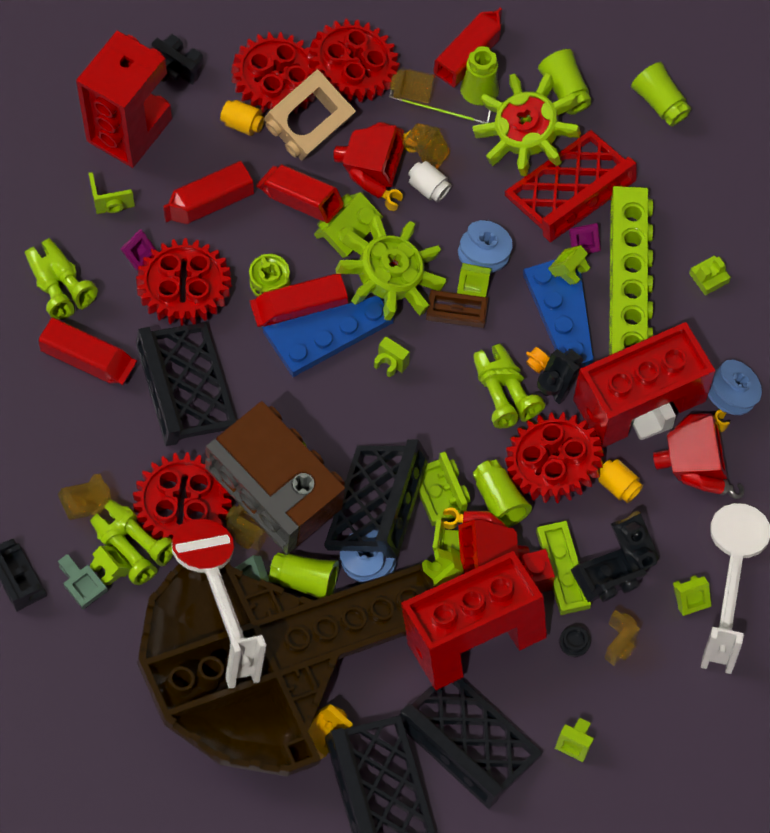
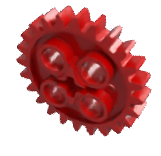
[308,19,399,103]
[231,32,316,114]
[136,238,232,326]
[505,412,604,503]
[133,452,232,540]

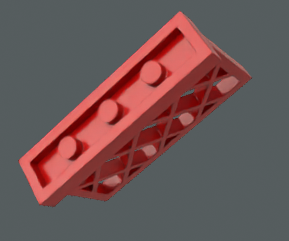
[505,130,637,243]

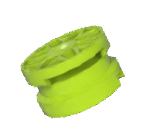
[249,254,290,297]

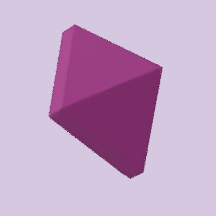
[569,223,601,254]
[120,229,156,271]

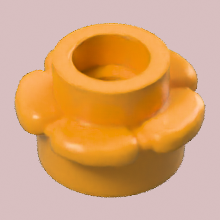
[526,347,549,374]

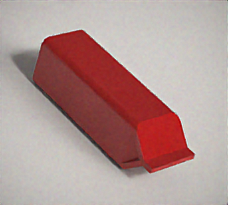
[433,7,502,88]
[163,160,254,224]
[255,164,344,223]
[249,274,348,327]
[38,317,137,385]

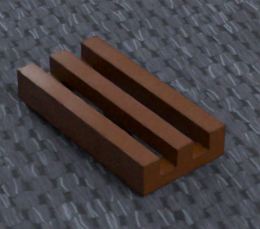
[426,290,488,328]

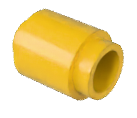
[220,100,264,136]
[598,459,643,503]

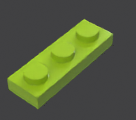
[536,521,591,615]

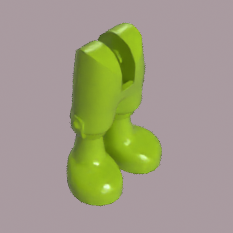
[24,238,98,319]

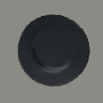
[559,626,591,657]

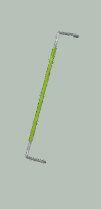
[389,83,492,123]

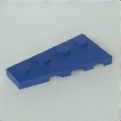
[523,259,593,369]
[262,296,394,377]

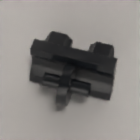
[152,34,203,85]
[537,349,583,404]
[611,510,660,572]

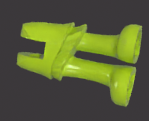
[473,343,546,429]

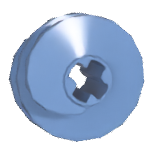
[458,220,513,273]
[708,360,762,416]
[340,530,397,584]

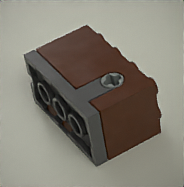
[205,401,345,555]

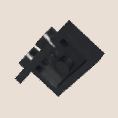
[571,549,647,603]

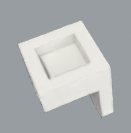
[631,403,676,440]

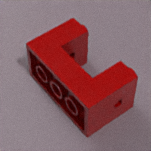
[76,30,172,168]
[573,322,716,448]
[401,551,547,690]

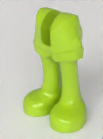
[90,499,173,585]

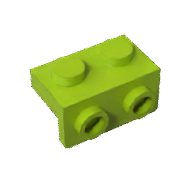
[313,192,383,258]
[418,451,470,526]

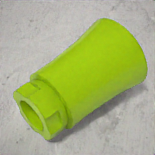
[460,46,499,105]
[538,49,591,115]
[631,62,692,127]
[473,459,532,527]
[269,553,339,599]

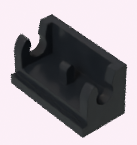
[0,539,47,612]

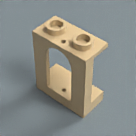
[264,69,356,161]

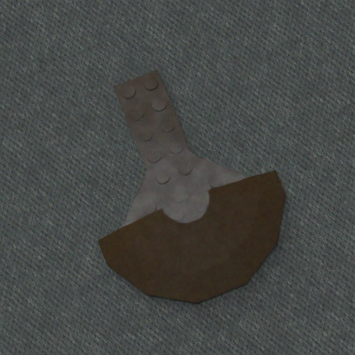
[137,562,435,776]

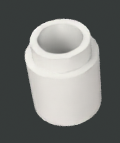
[408,161,452,202]

